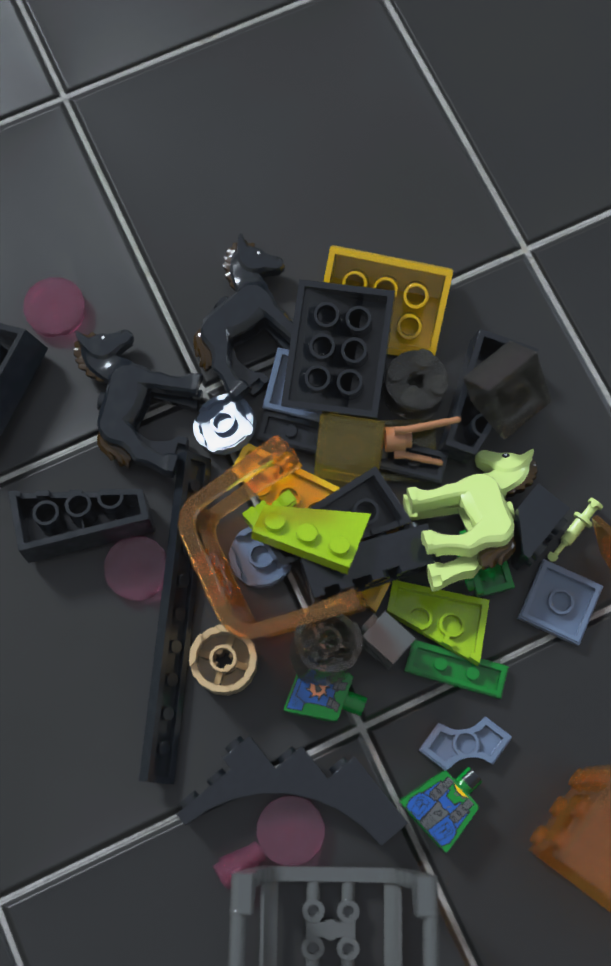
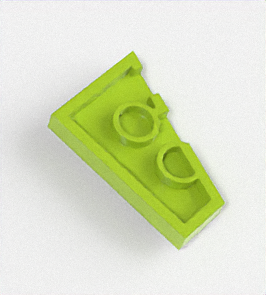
[251,505,371,574]
[386,580,490,666]

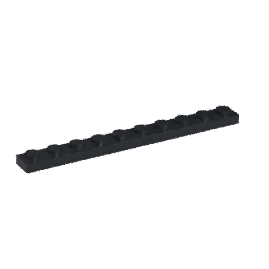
[139,451,211,784]

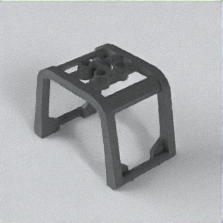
[229,866,439,966]

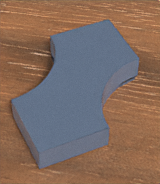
[418,716,512,771]

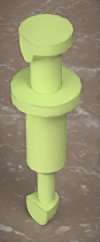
[548,497,603,562]

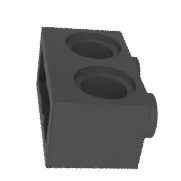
[359,611,416,671]

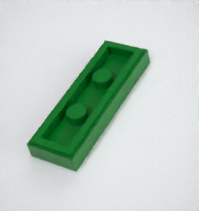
[404,640,509,699]

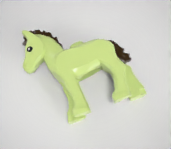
[403,449,538,591]

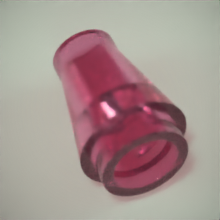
[213,841,266,890]

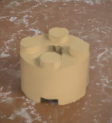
[189,624,258,696]

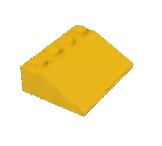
[323,245,453,363]

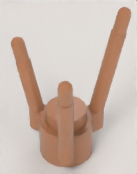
[384,416,461,466]

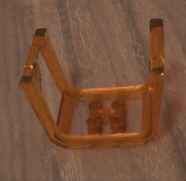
[178,436,369,639]

